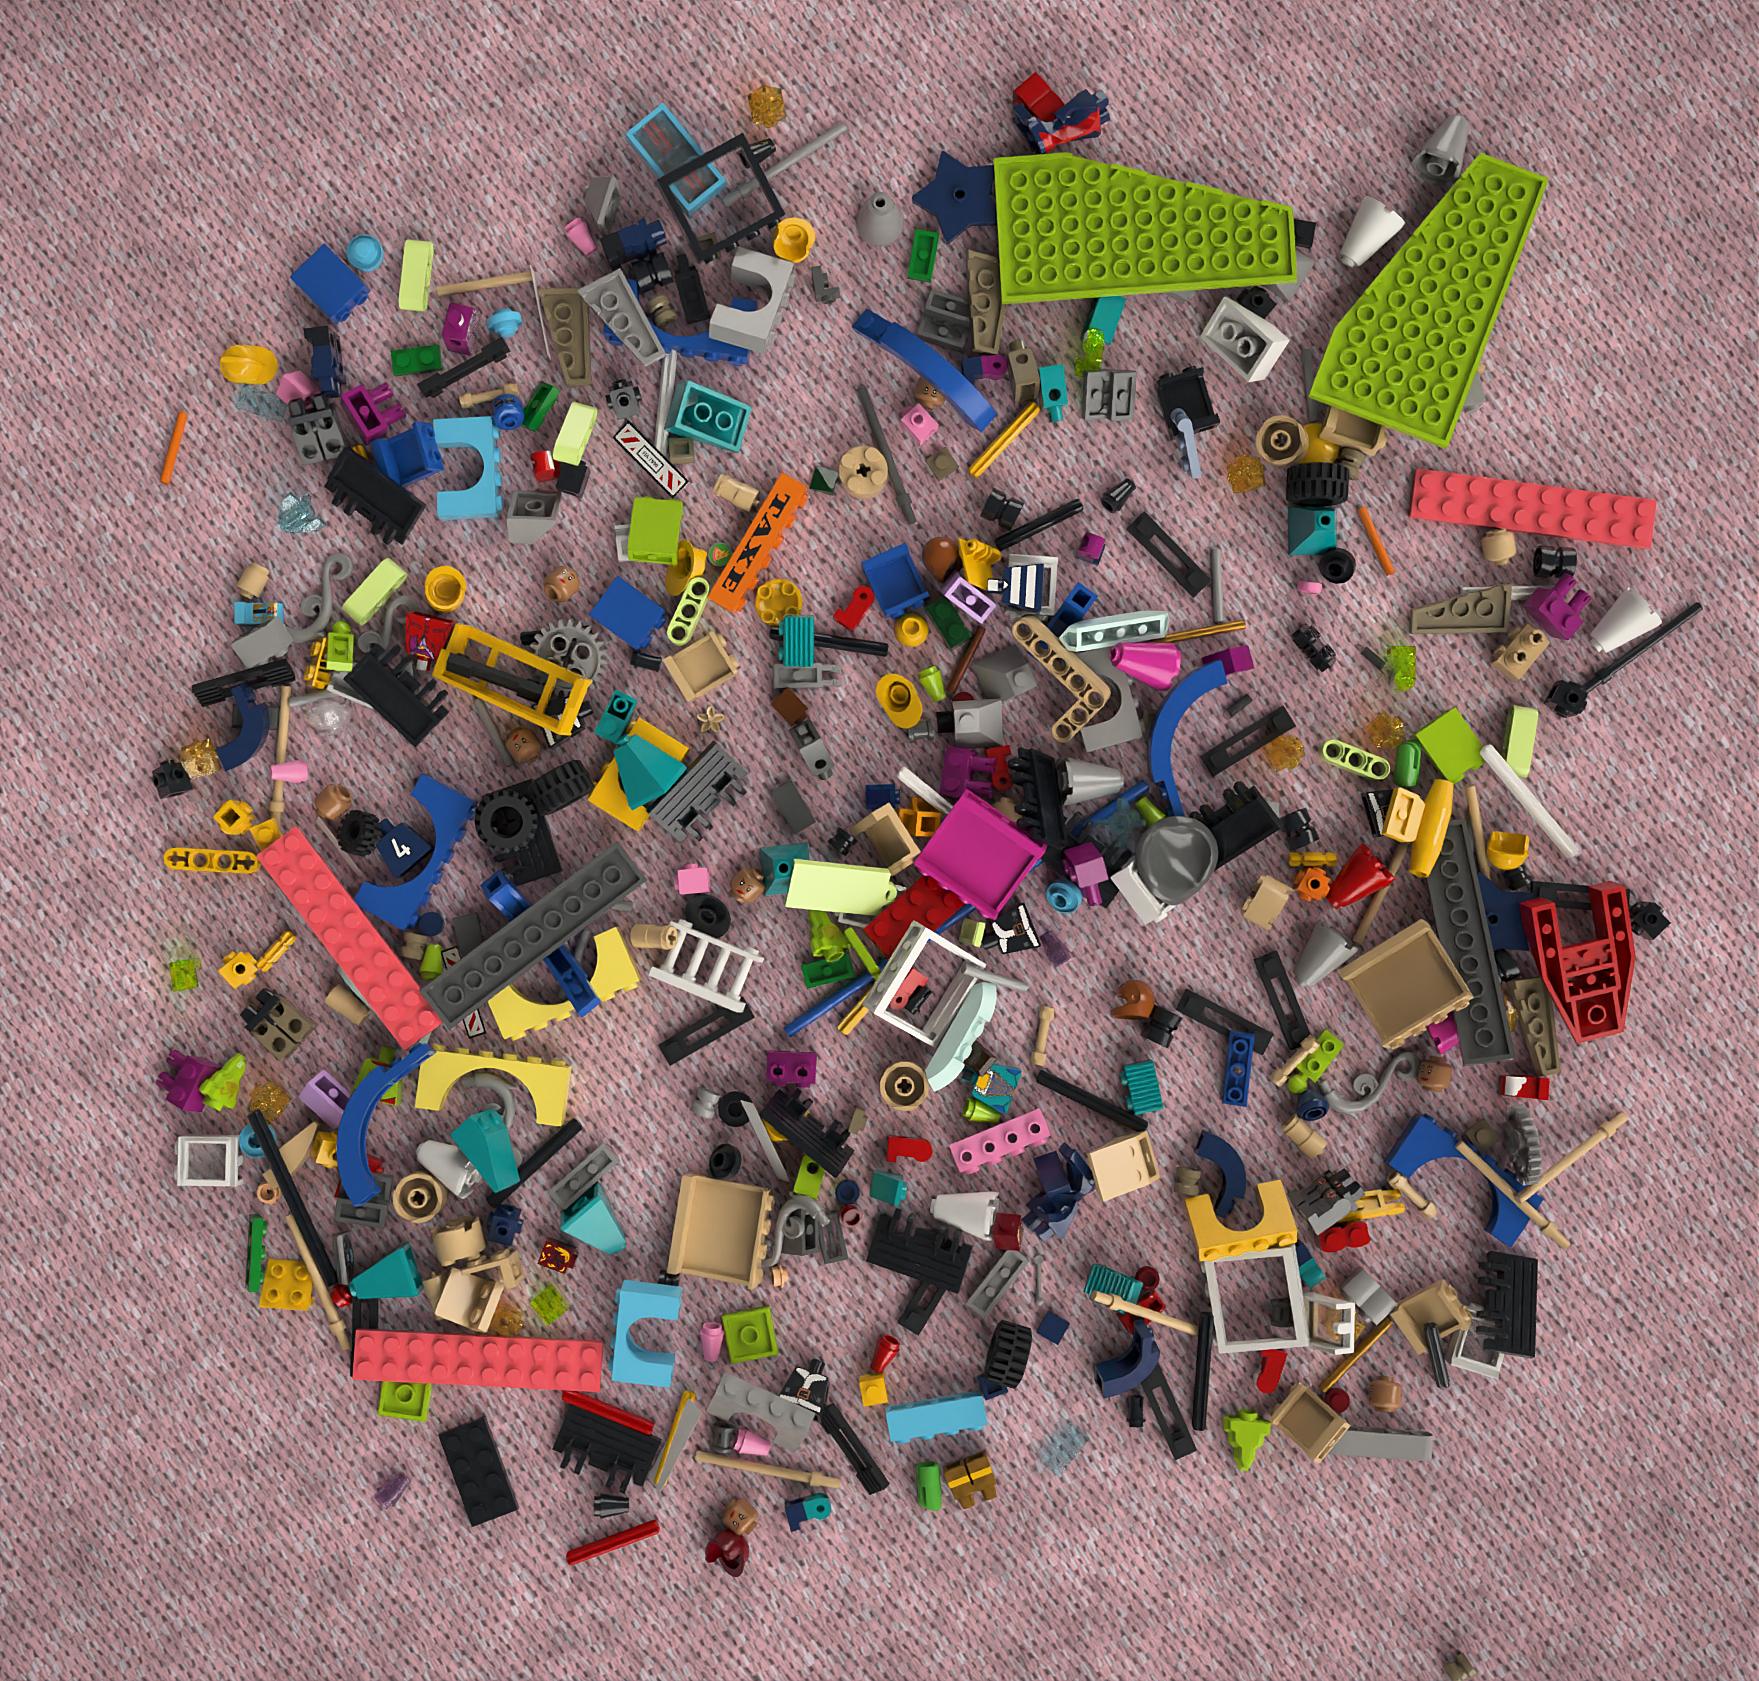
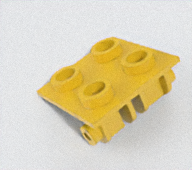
[957,538,1001,591]
[303,638,331,689]
[258,1258,314,1311]

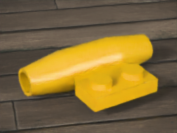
[1381,779,1454,877]

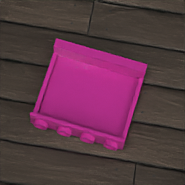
[914,789,1047,920]

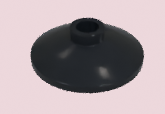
[685,894,731,938]

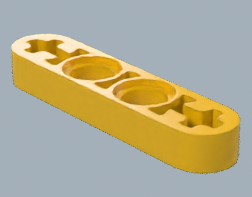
[163,848,261,874]

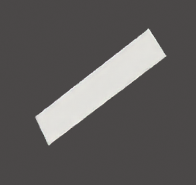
[316,816,362,879]

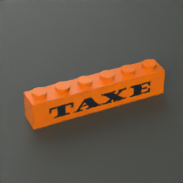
[707,472,809,615]

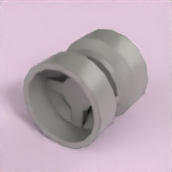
[690,1087,721,1119]

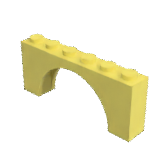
[488,927,642,1041]
[415,1044,572,1126]

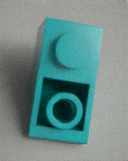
[594,689,638,744]
[870,1169,907,1206]

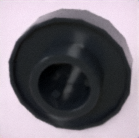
[1319,548,1356,584]
[718,1091,753,1127]
[709,1144,742,1181]

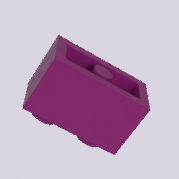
[340,382,406,446]
[1522,573,1592,640]
[939,746,997,799]
[1062,842,1108,906]
[156,1050,222,1112]
[766,1050,817,1088]

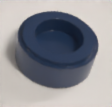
[419,912,445,936]
[835,1180,860,1205]

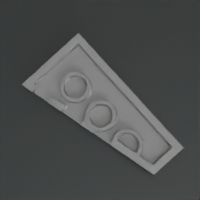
[577,268,666,367]

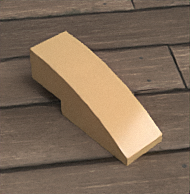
[262,1119,323,1190]

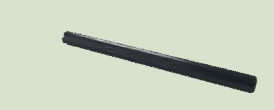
[247,1109,338,1287]

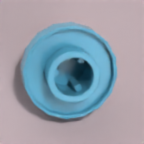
[347,234,384,272]
[486,308,523,338]
[1046,878,1082,914]
[239,1124,277,1158]

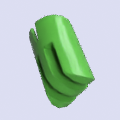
[1393,739,1421,787]
[915,1461,942,1511]

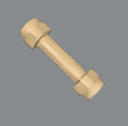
[459,383,520,409]
[1030,1006,1055,1066]
[1270,1035,1320,1087]
[1387,1170,1438,1219]

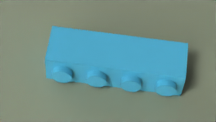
[885,1390,988,1444]

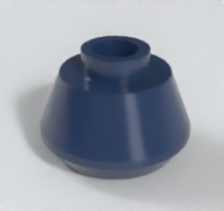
[1296,1089,1330,1121]

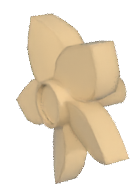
[696,705,725,733]

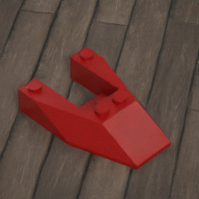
[1519,881,1636,1044]

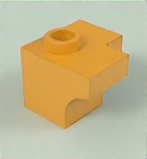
[896,796,941,837]

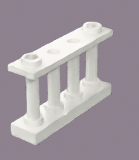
[649,919,764,1012]

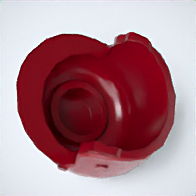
[705,1529,749,1577]

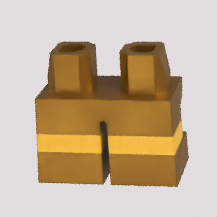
[943,1450,997,1509]

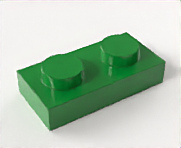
[907,229,940,283]
[390,345,443,377]
[521,381,560,432]
[801,953,854,989]

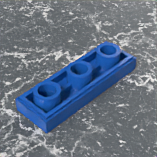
[1222,1031,1255,1107]

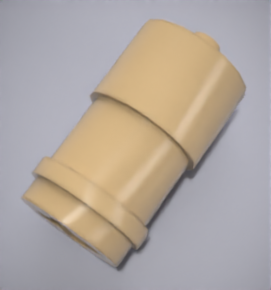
[713,473,760,513]
[630,924,678,950]
[325,984,372,1027]
[1280,1114,1327,1159]
[422,1271,447,1320]

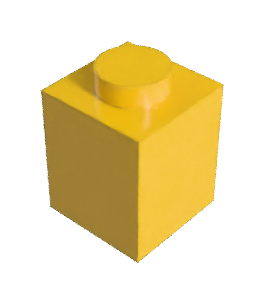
[859,1373,888,1407]

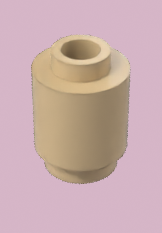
[236,562,270,600]

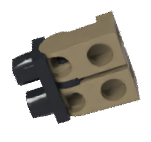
[240,988,318,1061]

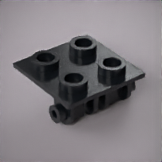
[1291,623,1336,672]

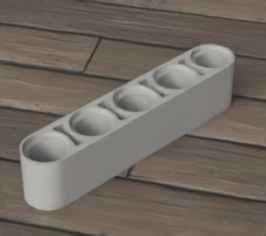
[1328,1426,1433,1461]

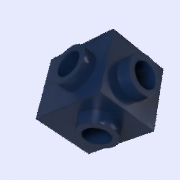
[486,1203,524,1246]

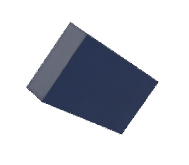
[1033,1151,1071,1198]

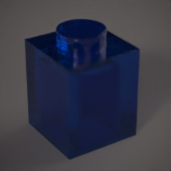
[866,784,900,810]

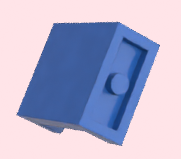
[290,243,370,324]
[371,422,444,487]
[861,542,930,620]
[589,576,667,651]

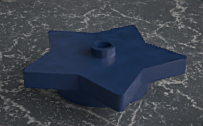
[912,151,997,245]
[1477,872,1533,952]

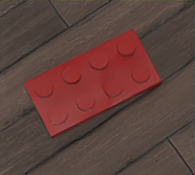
[862,875,965,960]

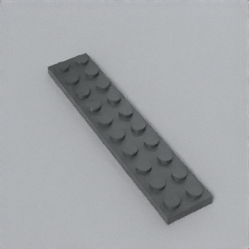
[1425,819,1516,1067]
[419,841,647,1030]

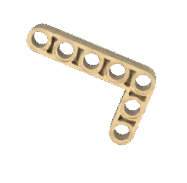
[1012,614,1111,743]

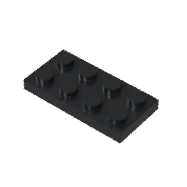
[438,1415,519,1527]

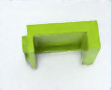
[627,496,684,565]
[1410,707,1485,784]

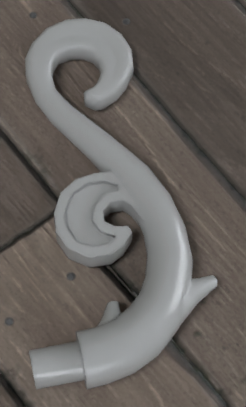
[286,553,354,644]
[324,596,420,666]
[1318,1051,1421,1119]
[463,1073,523,1169]
[761,1191,830,1267]

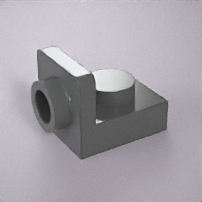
[811,265,840,304]

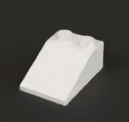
[1200,297,1290,382]

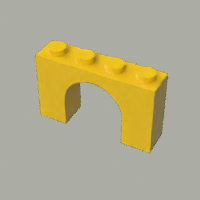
[588,717,691,832]
[1185,1179,1297,1261]

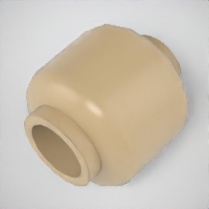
[1481,528,1516,566]

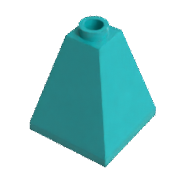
[1288,506,1337,555]
[613,734,687,810]
[759,842,810,896]
[560,1181,627,1255]
[349,1242,424,1299]

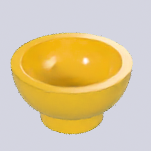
[894,612,929,647]

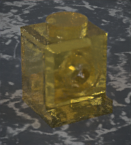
[489,1300,525,1339]

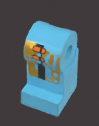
[234,602,284,627]

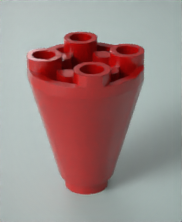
[1325,843,1396,909]

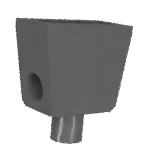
[789,719,834,780]

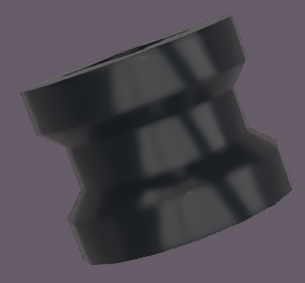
[827,827,858,856]
[1502,863,1533,891]
[658,1270,680,1286]

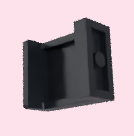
[1154,366,1220,441]

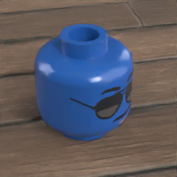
[491,394,524,430]

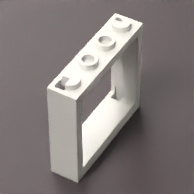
[862,920,986,1048]
[1201,1243,1310,1354]

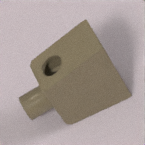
[1007,340,1040,404]

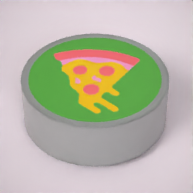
[708,542,733,568]

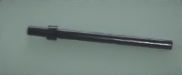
[1582,602,1703,693]

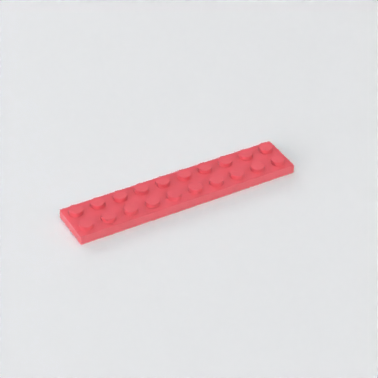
[1409,468,1657,549]
[256,826,443,1051]
[352,1328,604,1392]

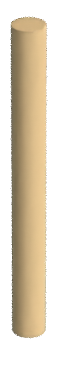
[437,271,533,297]
[1465,785,1491,880]

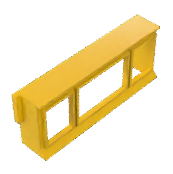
[432,623,593,735]

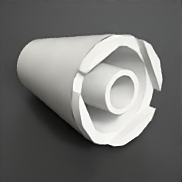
[1339,196,1405,268]
[1589,587,1662,653]
[416,1140,482,1199]
[930,1191,999,1241]

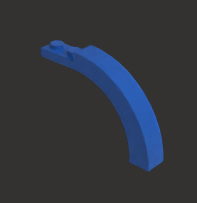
[851,308,997,433]
[1147,660,1228,817]
[480,870,602,1018]
[337,1043,436,1207]

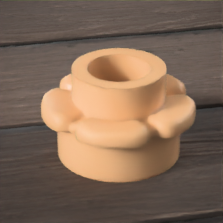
[257,1181,281,1204]
[770,1264,788,1288]

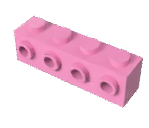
[949,1108,1051,1175]

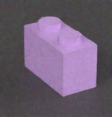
[940,569,997,624]
[299,1069,352,1130]

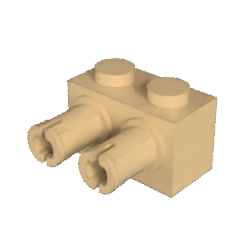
[1490,624,1550,682]

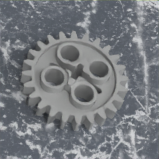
[529,618,609,697]
[1504,1104,1543,1186]

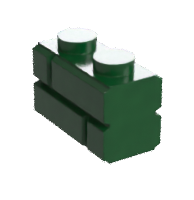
[925,596,972,652]

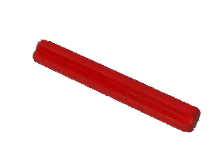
[562,1390,655,1435]
[566,1520,660,1566]

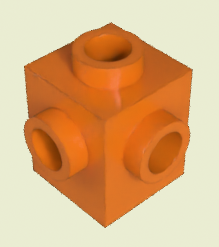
[1292,866,1331,903]

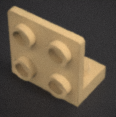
[461,1248,524,1289]
[433,1267,505,1332]

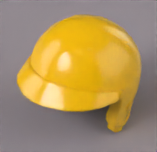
[772,217,815,263]
[424,566,466,613]
[1486,831,1530,870]

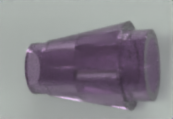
[1039,930,1071,968]
[374,1471,411,1510]

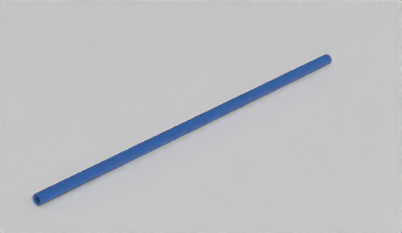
[783,780,1149,1037]

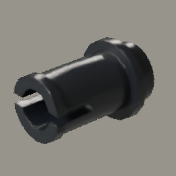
[630,650,662,673]
[904,985,932,1015]
[1126,1395,1146,1428]

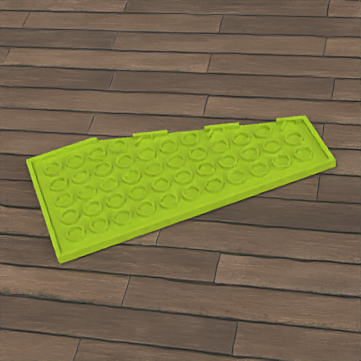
[994,152,1297,304]
[1308,153,1549,449]

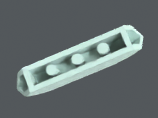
[1059,611,1170,652]
[925,982,997,1092]

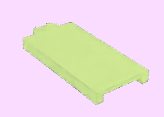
[784,859,897,916]

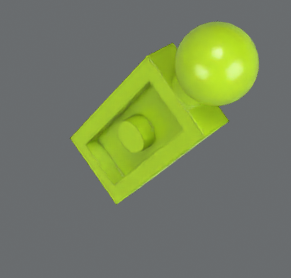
[326,621,354,672]
[1287,1029,1345,1094]

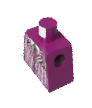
[442,302,482,356]

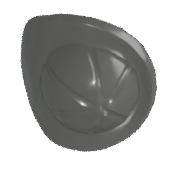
[1135,816,1219,905]

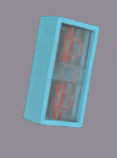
[625,103,726,217]

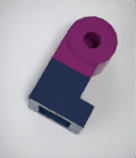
[961,355,1008,386]
[1075,532,1106,566]

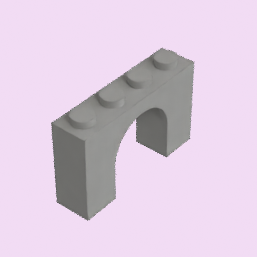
[709,247,797,354]
[1059,646,1145,754]
[706,1372,815,1452]

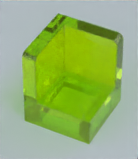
[169,958,202,992]
[530,1284,570,1326]

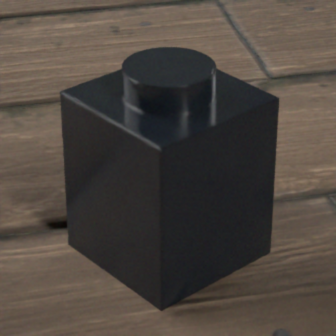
[556,460,591,498]

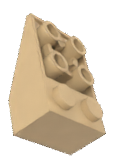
[1087,1131,1160,1202]

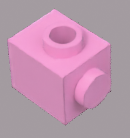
[276,370,320,409]
[901,403,938,445]
[674,864,711,894]

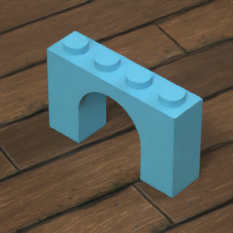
[433,416,504,520]
[608,1280,683,1388]

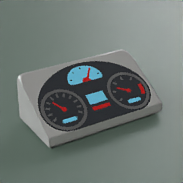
[332,1231,356,1285]

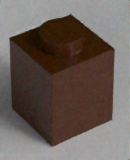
[771,687,809,727]

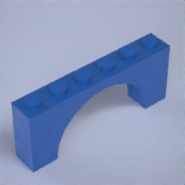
[603,279,758,366]
[354,774,478,931]
[1383,1113,1544,1247]

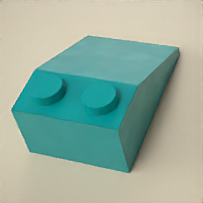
[664,380,752,453]
[450,1109,520,1193]

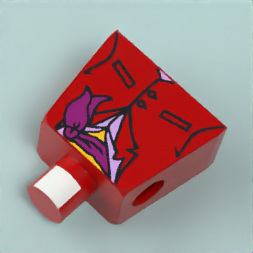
[405,610,458,671]

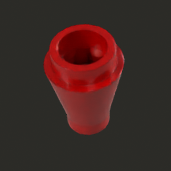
[870,1334,900,1373]

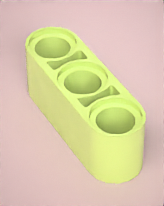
[399,239,434,312]
[553,402,598,466]
[342,558,408,626]
[667,577,711,646]
[1501,705,1538,778]
[1318,739,1390,781]

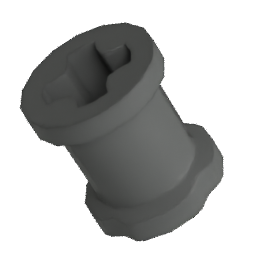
[907,718,934,743]
[1271,1299,1293,1327]
[710,1422,736,1453]

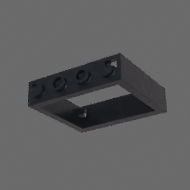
[655,133,785,264]

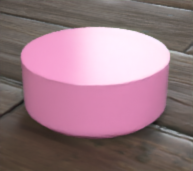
[1297,581,1322,594]

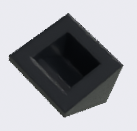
[936,711,953,733]

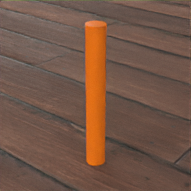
[159,412,188,484]
[1356,506,1395,576]

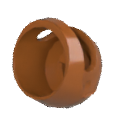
[922,537,963,583]
[1110,980,1155,1020]

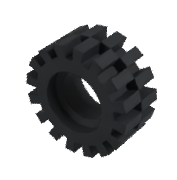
[337,810,382,857]

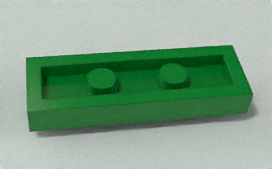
[245,1214,267,1292]

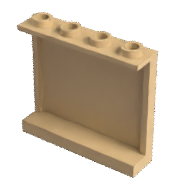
[1338,919,1474,1049]
[667,1173,775,1290]

